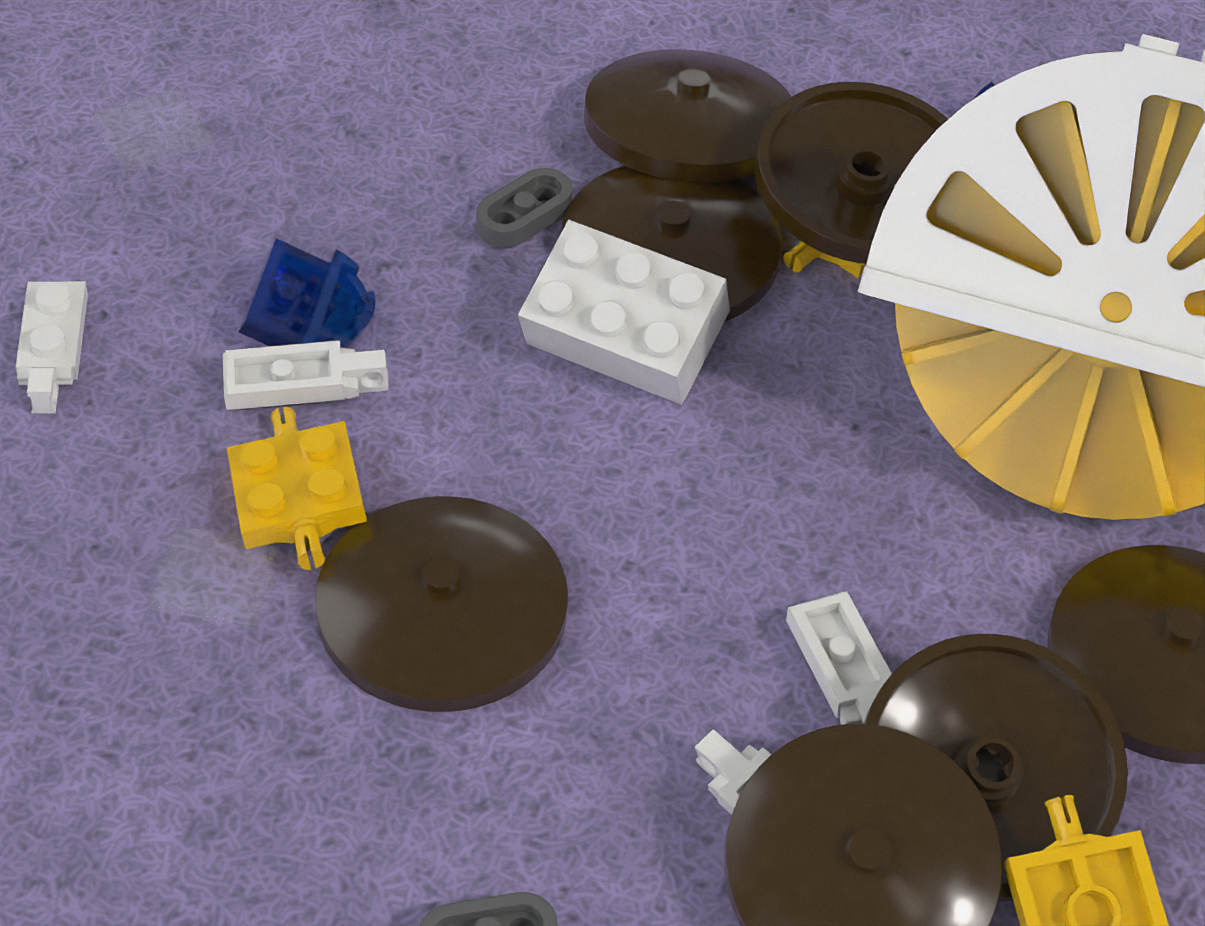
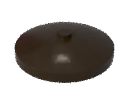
[584,49,792,183]
[754,82,948,264]
[561,165,782,322]
[315,496,568,712]
[1048,545,1205,764]
[863,634,1128,901]
[724,724,1002,926]

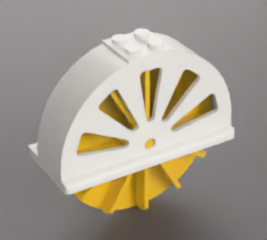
[858,34,1205,520]

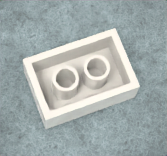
[518,220,730,405]

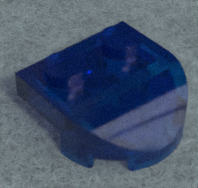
[238,238,376,348]

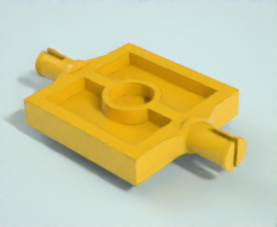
[226,407,367,570]
[1003,795,1169,926]

